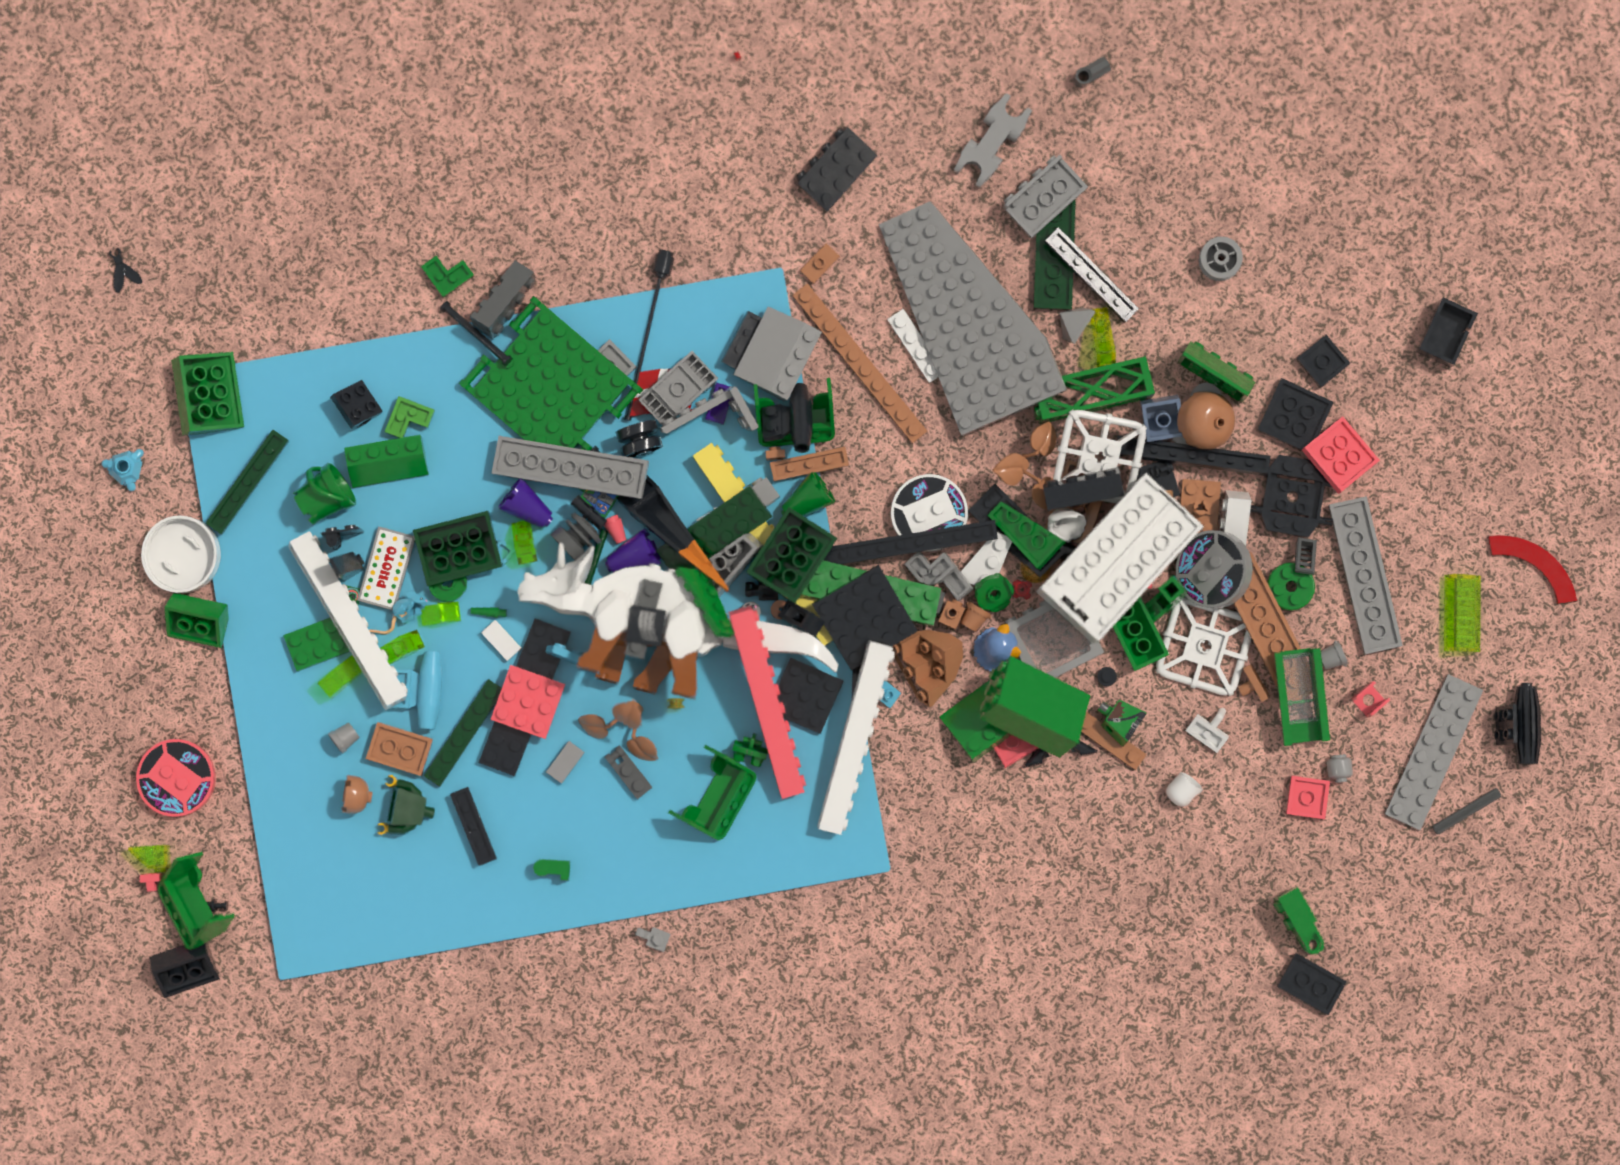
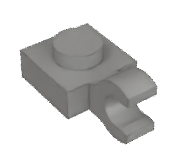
[635,927,671,952]

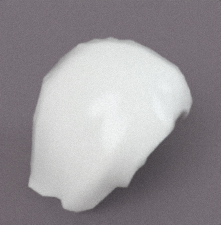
[1047,508,1086,542]

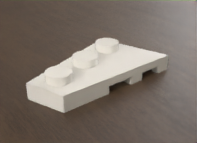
[961,532,1012,585]

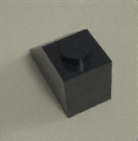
[778,600,825,637]

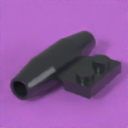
[762,383,813,453]

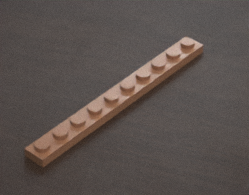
[792,284,928,444]

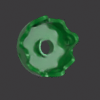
[1267,562,1315,611]

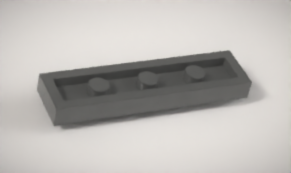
[625,579,663,660]

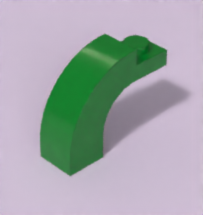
[1145,576,1188,623]

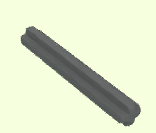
[1432,788,1502,835]

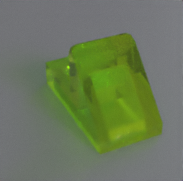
[421,602,461,626]

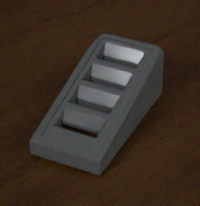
[1295,537,1317,575]

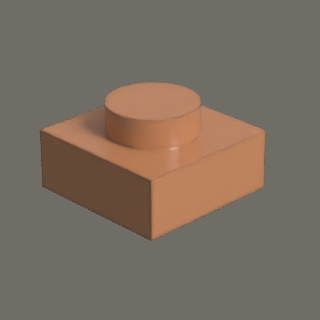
[766,447,785,461]

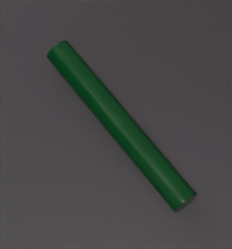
[584,529,608,585]

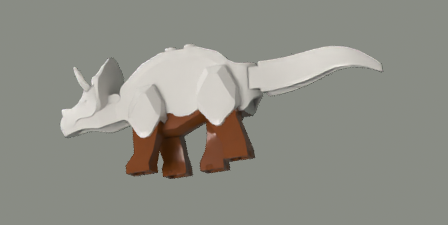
[518,543,838,700]

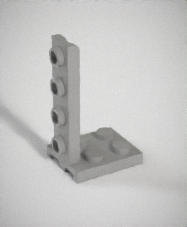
[659,386,758,433]

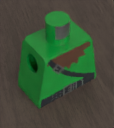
[1097,700,1147,747]

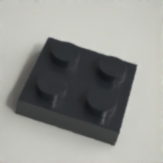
[1296,334,1351,389]

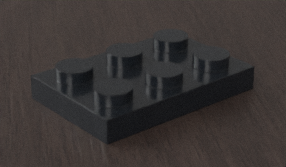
[1277,953,1347,1016]

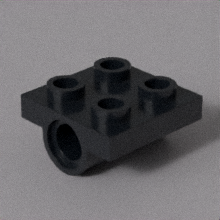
[330,380,383,429]

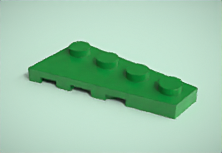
[675,567,735,638]

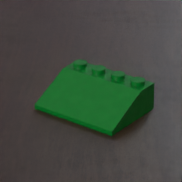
[1177,341,1256,403]
[171,352,244,436]
[939,680,1012,763]

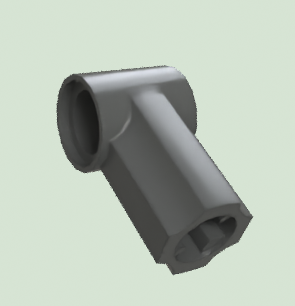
[1073,56,1112,88]

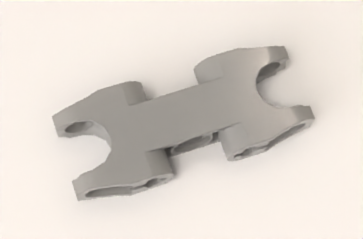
[954,93,1032,189]

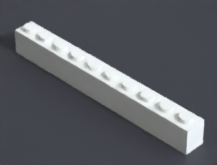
[288,531,408,711]
[817,640,895,835]

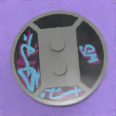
[1176,530,1253,608]

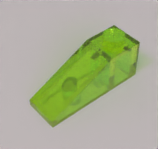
[1090,307,1116,367]
[318,655,363,699]

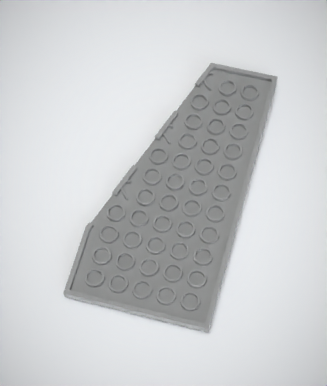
[879,201,1067,436]

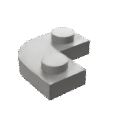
[905,552,958,585]

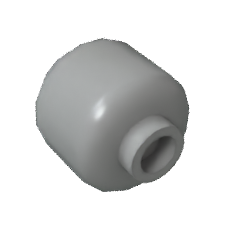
[1327,754,1353,783]

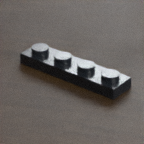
[450,787,497,866]

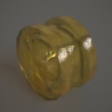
[667,698,685,709]

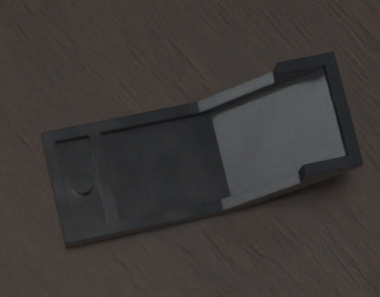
[968,484,1067,578]

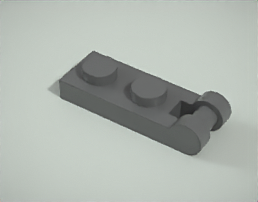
[604,745,653,800]

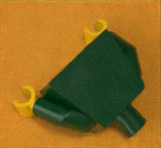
[377,775,435,835]

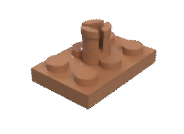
[1180,479,1221,534]

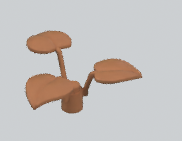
[992,421,1056,510]
[578,700,658,761]

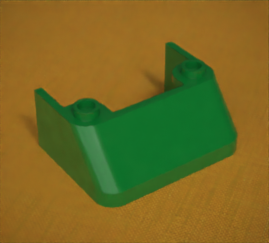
[753,378,835,447]
[668,744,756,840]
[157,852,236,950]

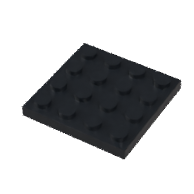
[812,564,918,670]

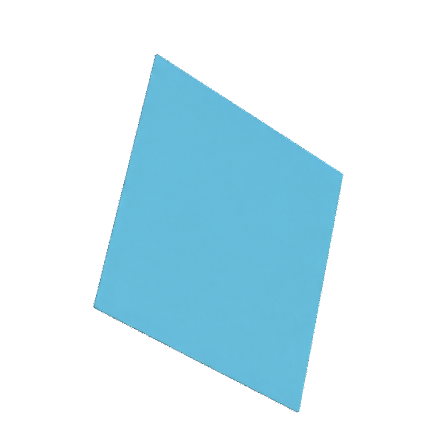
[189,268,890,980]

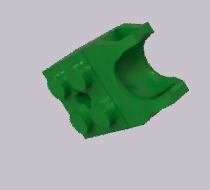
[1273,887,1324,955]

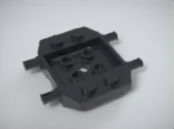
[1250,455,1333,538]

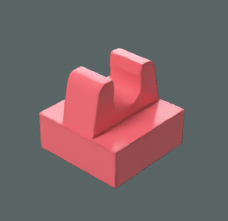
[139,872,162,892]

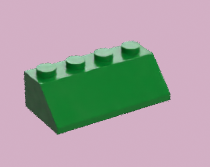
[344,435,429,488]

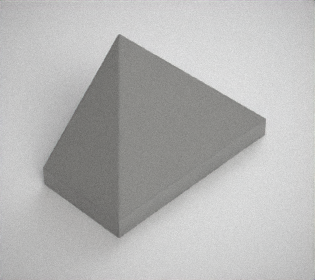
[1060,307,1095,344]

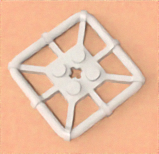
[1053,410,1147,504]
[1155,597,1252,697]

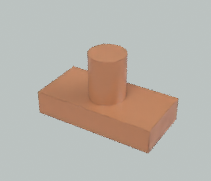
[1238,664,1270,702]

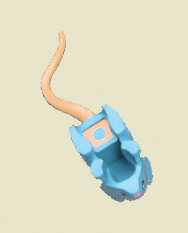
[369,591,427,634]

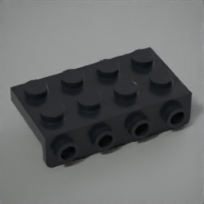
[794,127,878,212]

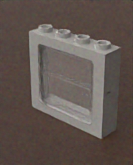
[1005,601,1104,678]

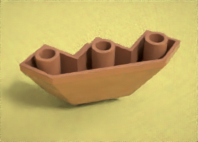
[892,630,963,708]

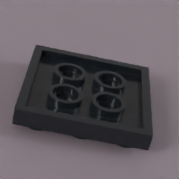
[1257,378,1334,452]
[777,658,844,734]

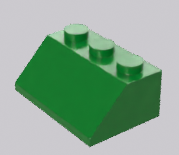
[164,593,229,648]

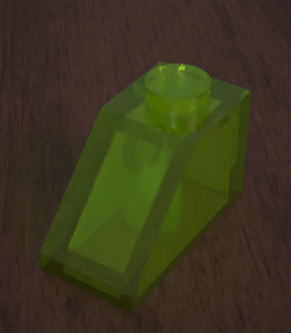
[128,845,171,873]

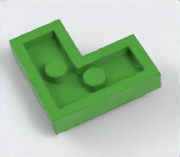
[385,396,435,438]

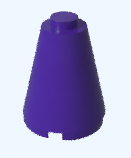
[498,479,553,528]
[605,529,661,573]

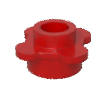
[1013,579,1032,600]

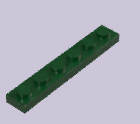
[206,430,289,535]
[424,679,502,787]

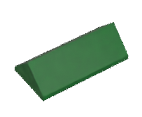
[1112,596,1169,672]

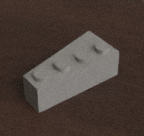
[695,533,763,598]

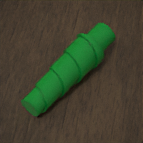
[470,607,507,618]

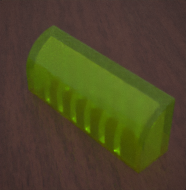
[1444,574,1481,653]

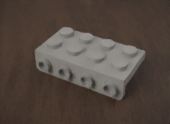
[1003,155,1088,239]

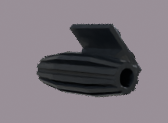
[1494,683,1541,765]

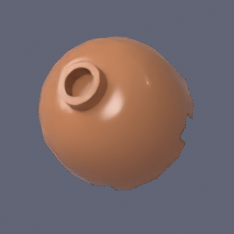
[341,775,372,814]

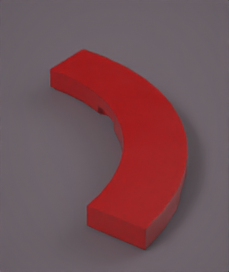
[1488,535,1577,604]

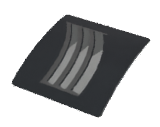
[626,605,666,647]

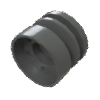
[550,512,602,560]

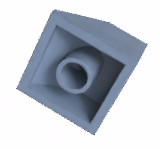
[1140,395,1183,442]

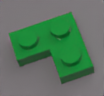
[421,255,475,298]

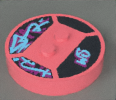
[136,739,216,817]

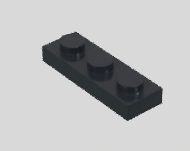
[721,311,761,370]

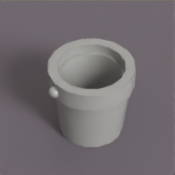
[1321,640,1348,670]
[328,722,360,754]

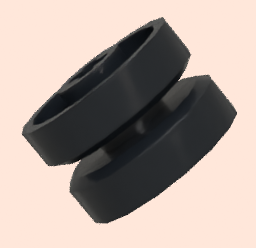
[615,420,663,458]

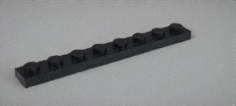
[1117,435,1271,476]

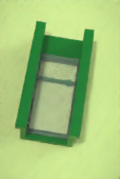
[1274,648,1330,746]

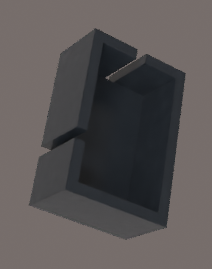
[1416,297,1478,368]

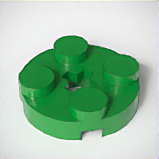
[975,573,1014,612]
[429,576,467,602]

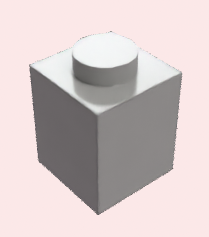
[752,477,780,507]

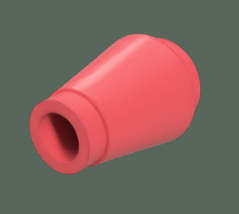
[604,514,627,544]

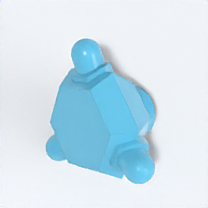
[102,449,144,491]

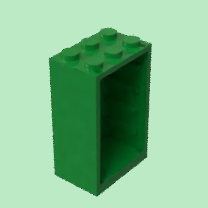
[980,656,1091,758]

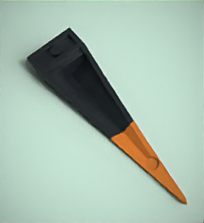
[617,475,729,592]

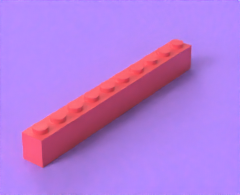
[728,606,806,799]

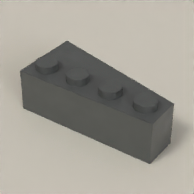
[470,260,536,339]

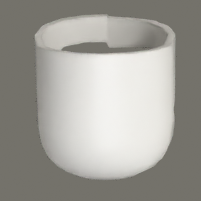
[1166,772,1203,807]

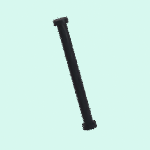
[440,301,513,367]

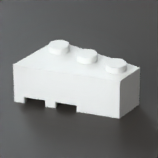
[1220,490,1252,546]

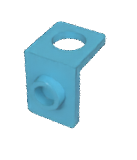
[879,681,901,708]

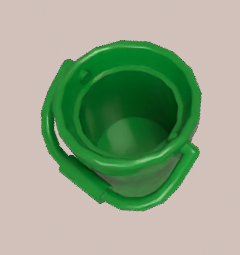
[293,463,356,524]

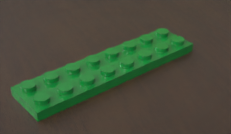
[801,561,942,627]

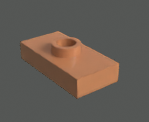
[800,243,840,284]

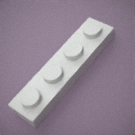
[887,309,938,383]

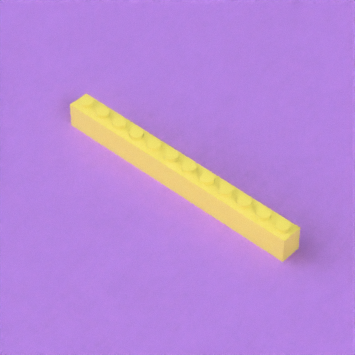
[693,443,833,646]

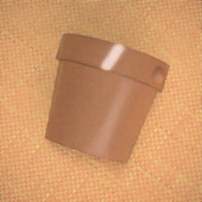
[960,601,991,632]

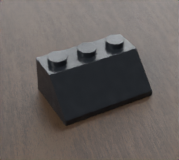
[149,942,220,998]

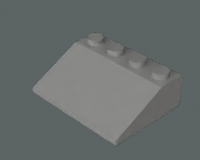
[733,307,822,401]

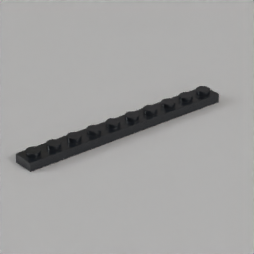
[823,520,998,565]

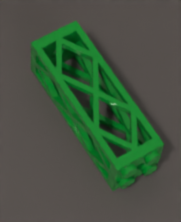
[1033,356,1155,424]

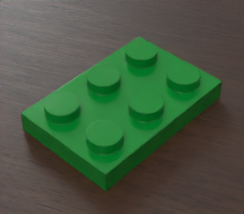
[283,618,350,672]

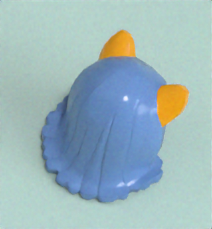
[973,624,1021,672]

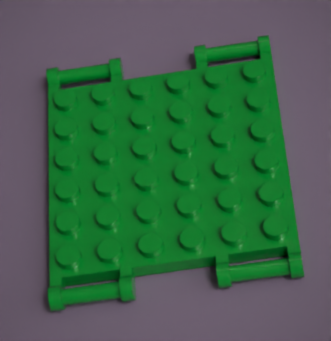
[459,296,643,451]

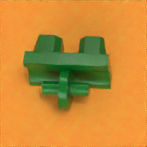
[732,733,768,767]

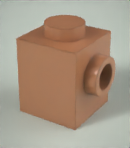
[938,599,965,630]

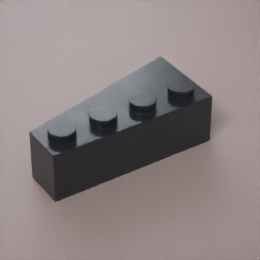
[1043,467,1124,511]

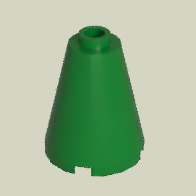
[781,472,836,517]

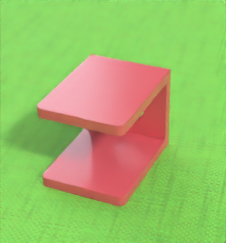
[1351,681,1390,718]

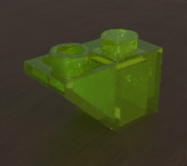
[511,521,538,565]
[380,630,425,665]

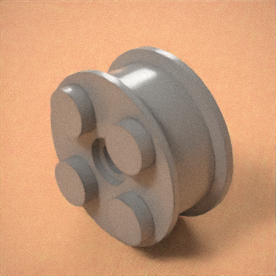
[1199,237,1243,281]

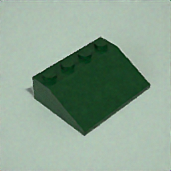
[746,507,837,604]
[413,511,502,586]

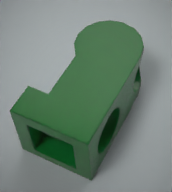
[533,859,570,880]

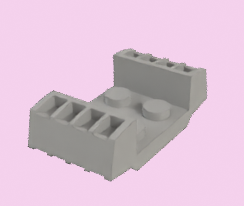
[639,351,718,425]

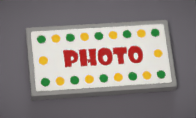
[357,526,415,610]

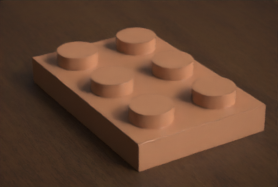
[366,722,433,776]

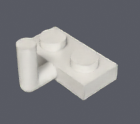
[1186,708,1229,753]

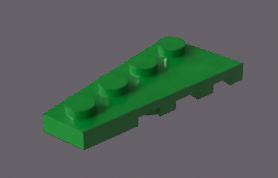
[988,502,1066,569]

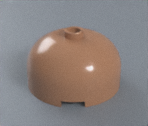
[1177,391,1235,450]

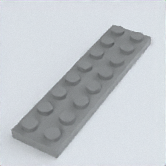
[492,436,649,499]
[1328,496,1403,655]
[1384,674,1483,831]

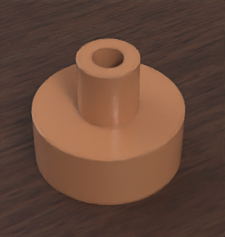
[771,600,786,620]

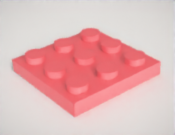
[1302,416,1380,494]
[491,665,565,739]

